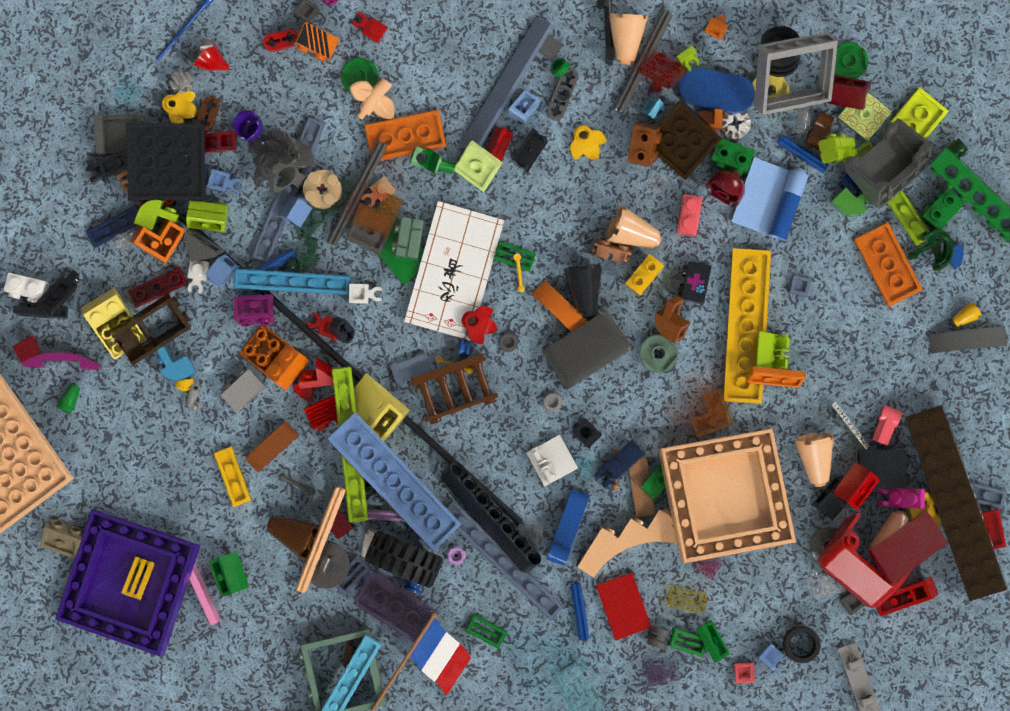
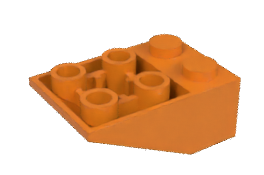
[239,325,310,391]

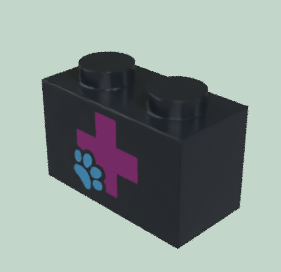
[678,261,712,305]

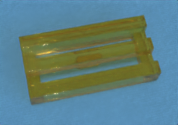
[666,587,708,614]

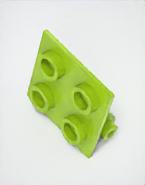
[755,331,790,370]

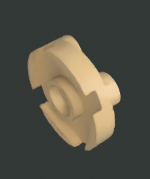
[303,170,342,209]

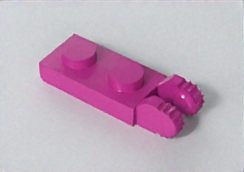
[876,488,925,509]

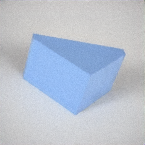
[508,90,541,124]

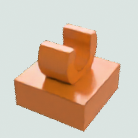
[704,14,729,40]

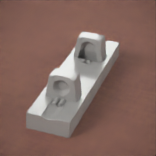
[837,642,880,711]

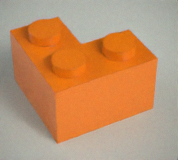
[129,220,186,263]

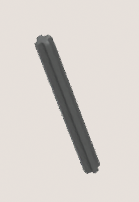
[614,10,673,114]
[327,141,387,246]

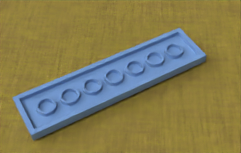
[327,412,461,551]

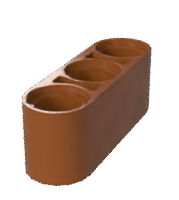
[245,421,299,473]

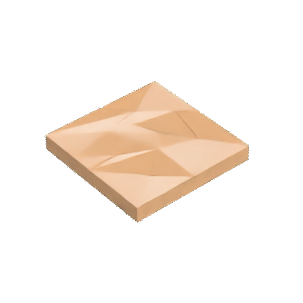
[658,428,796,564]

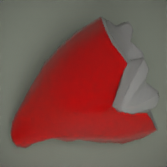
[188,39,230,71]

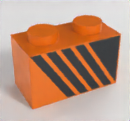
[293,22,339,62]

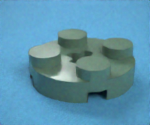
[639,335,678,373]

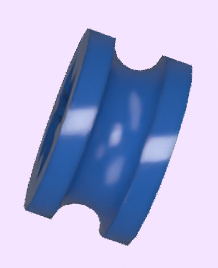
[459,340,471,358]
[404,580,423,594]

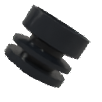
[760,26,800,77]

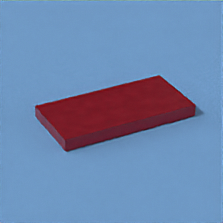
[868,511,948,585]

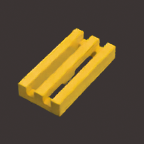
[121,557,155,600]

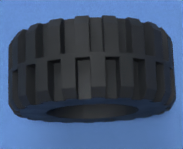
[365,531,443,588]

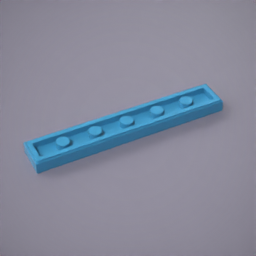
[233,269,350,295]

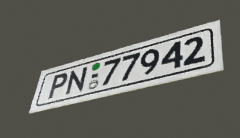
[832,402,870,449]

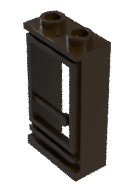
[109,293,191,366]

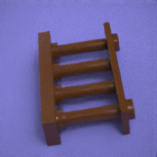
[411,353,498,425]

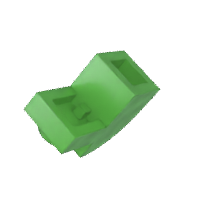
[830,188,870,217]

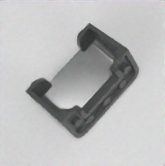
[844,118,933,209]
[542,309,632,391]

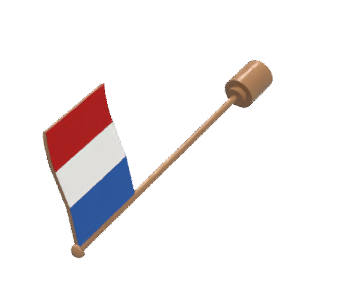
[370,612,471,711]

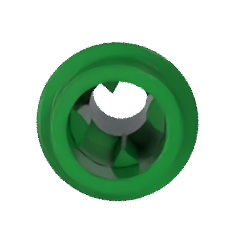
[57,384,80,414]

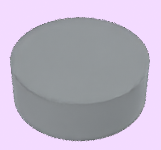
[543,393,562,412]

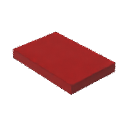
[596,572,652,640]

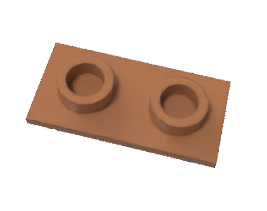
[592,237,633,264]

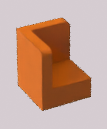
[698,109,723,131]

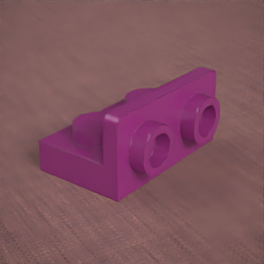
[234,294,275,327]

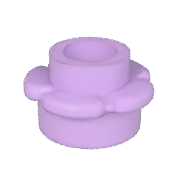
[447,546,466,565]

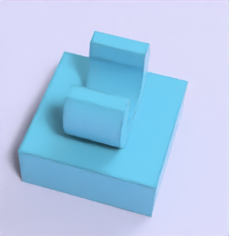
[640,97,666,121]

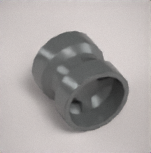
[647,625,671,650]

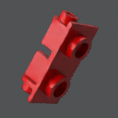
[486,126,514,162]

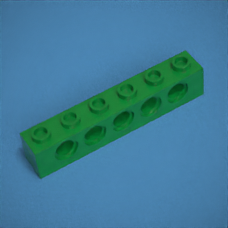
[930,146,1010,242]

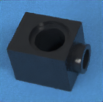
[572,419,602,449]

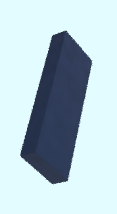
[86,205,140,248]

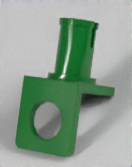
[410,146,456,174]

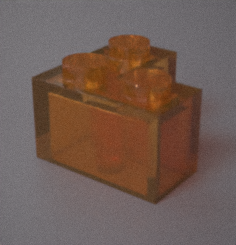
[352,193,403,238]
[689,388,733,438]

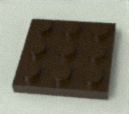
[656,99,724,180]

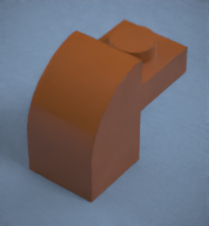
[655,295,690,344]

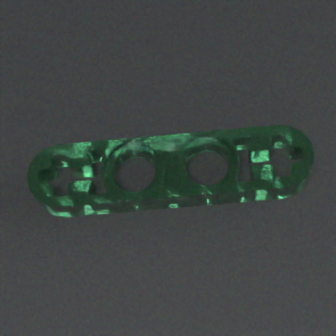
[295,180,353,239]

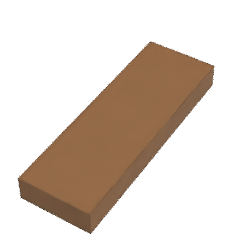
[629,458,655,518]

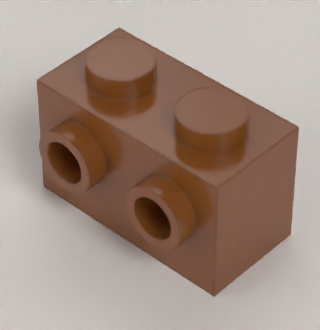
[627,122,662,167]

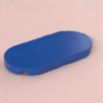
[679,68,755,114]

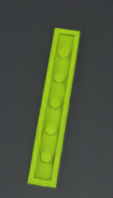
[856,140,929,246]

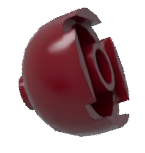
[706,170,745,206]

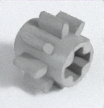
[169,70,194,94]

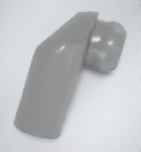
[186,384,200,412]

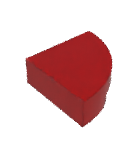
[292,383,314,401]

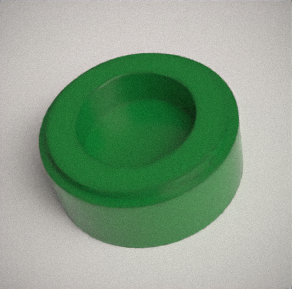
[550,58,569,77]

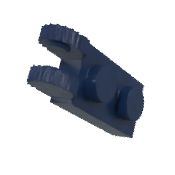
[594,439,646,488]

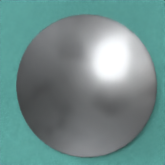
[305,543,350,589]

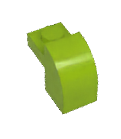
[134,200,180,230]

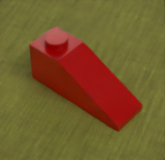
[876,576,939,616]

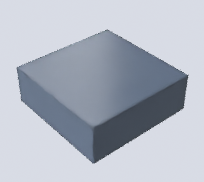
[788,274,812,297]

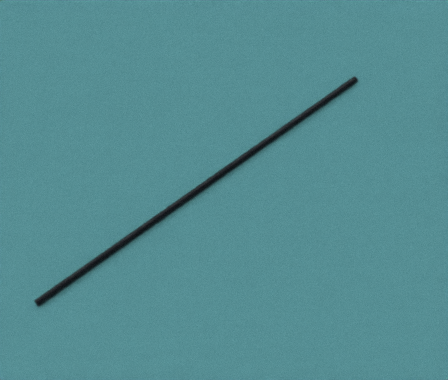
[179,214,523,525]

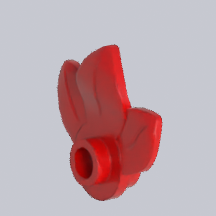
[461,306,498,344]

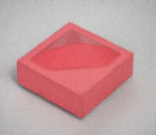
[734,662,755,683]

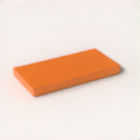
[364,109,446,161]
[853,222,923,307]

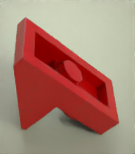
[299,358,334,389]

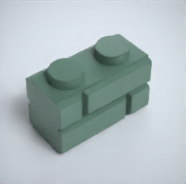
[392,217,424,260]

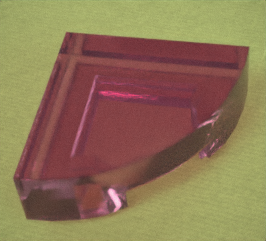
[696,561,723,580]

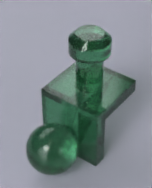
[286,237,321,273]

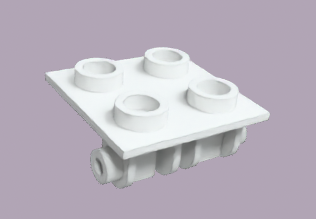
[527,435,578,487]

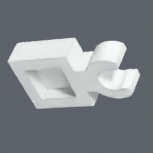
[187,260,210,294]
[349,284,382,304]

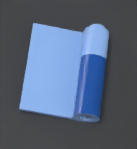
[731,157,808,241]

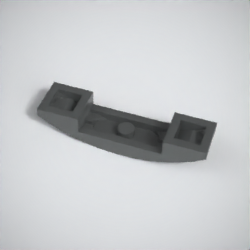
[929,326,1007,353]

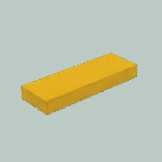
[214,446,251,507]

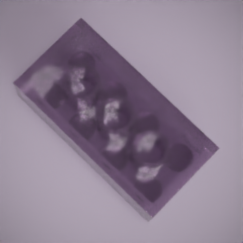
[353,570,440,643]

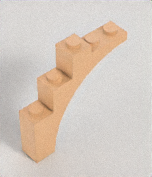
[577,508,677,577]

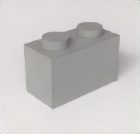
[221,369,266,413]

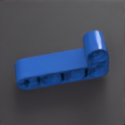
[546,488,590,566]

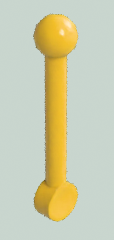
[513,253,525,292]
[435,356,473,374]

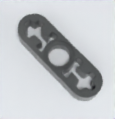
[547,67,578,121]

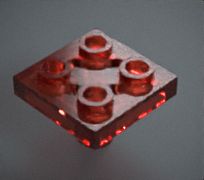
[637,51,688,92]

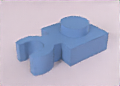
[207,169,243,194]

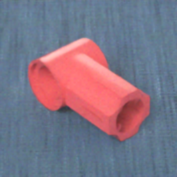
[872,405,902,446]

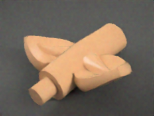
[350,77,394,120]

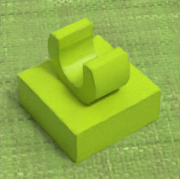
[676,46,699,72]

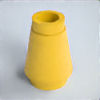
[951,302,982,328]

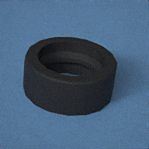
[783,626,821,663]

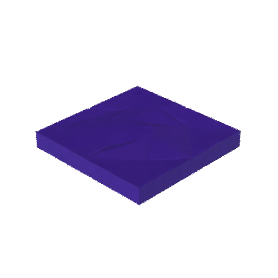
[55,509,201,656]

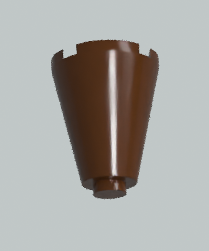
[267,515,320,561]

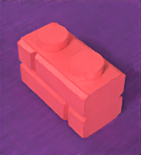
[676,194,703,237]

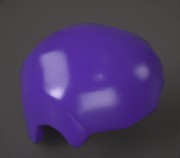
[232,110,263,141]

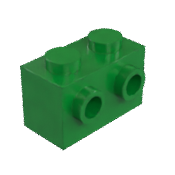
[710,139,755,176]
[921,188,965,230]
[208,551,249,598]

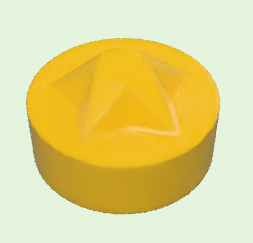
[175,378,194,392]

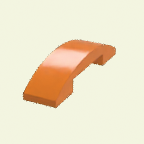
[532,281,588,332]

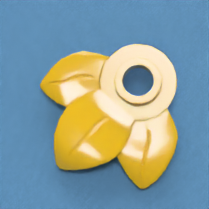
[162,91,199,123]
[570,125,607,160]

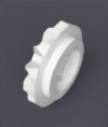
[721,112,751,139]

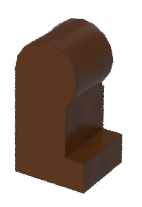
[805,112,834,150]

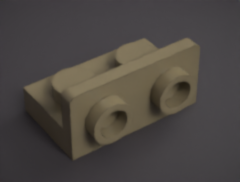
[40,519,84,559]

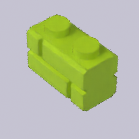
[818,134,858,163]
[186,200,228,232]

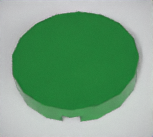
[834,42,868,79]
[341,58,379,93]

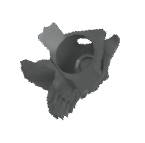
[248,128,316,194]

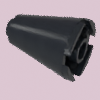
[564,264,602,317]

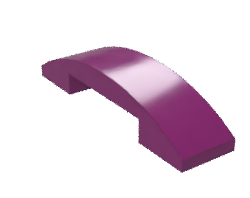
[22,352,102,370]

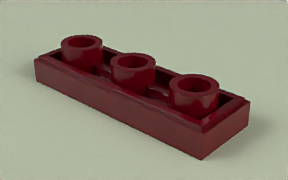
[128,267,188,308]

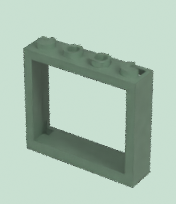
[298,628,387,711]

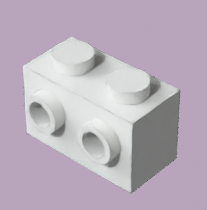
[4,273,50,303]

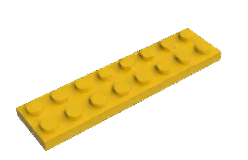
[723,248,771,404]

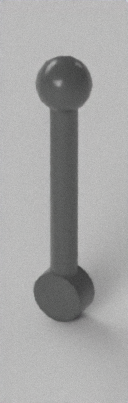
[279,474,316,496]

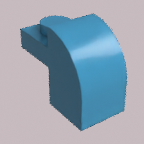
[157,346,198,381]

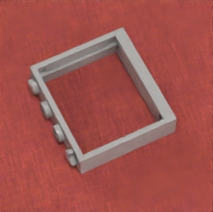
[754,32,838,115]

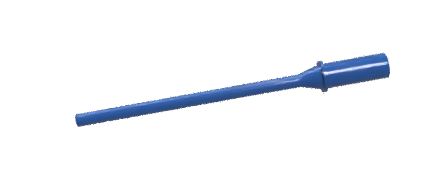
[156,0,214,61]

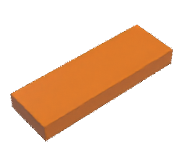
[745,366,806,388]

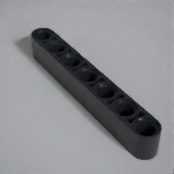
[441,461,541,573]

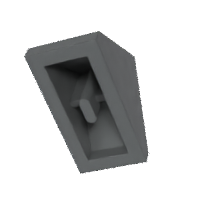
[185,229,224,262]

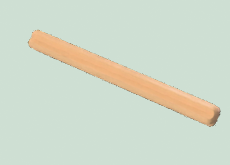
[296,486,345,593]

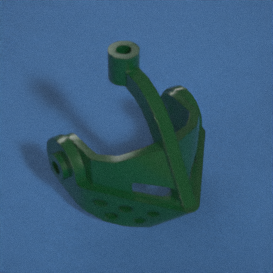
[908,229,954,271]

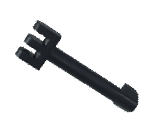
[596,0,614,65]

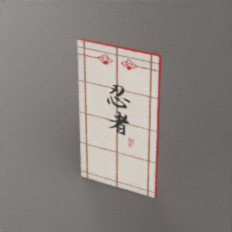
[404,201,504,341]

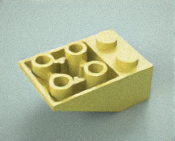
[82,288,147,360]
[354,373,410,442]

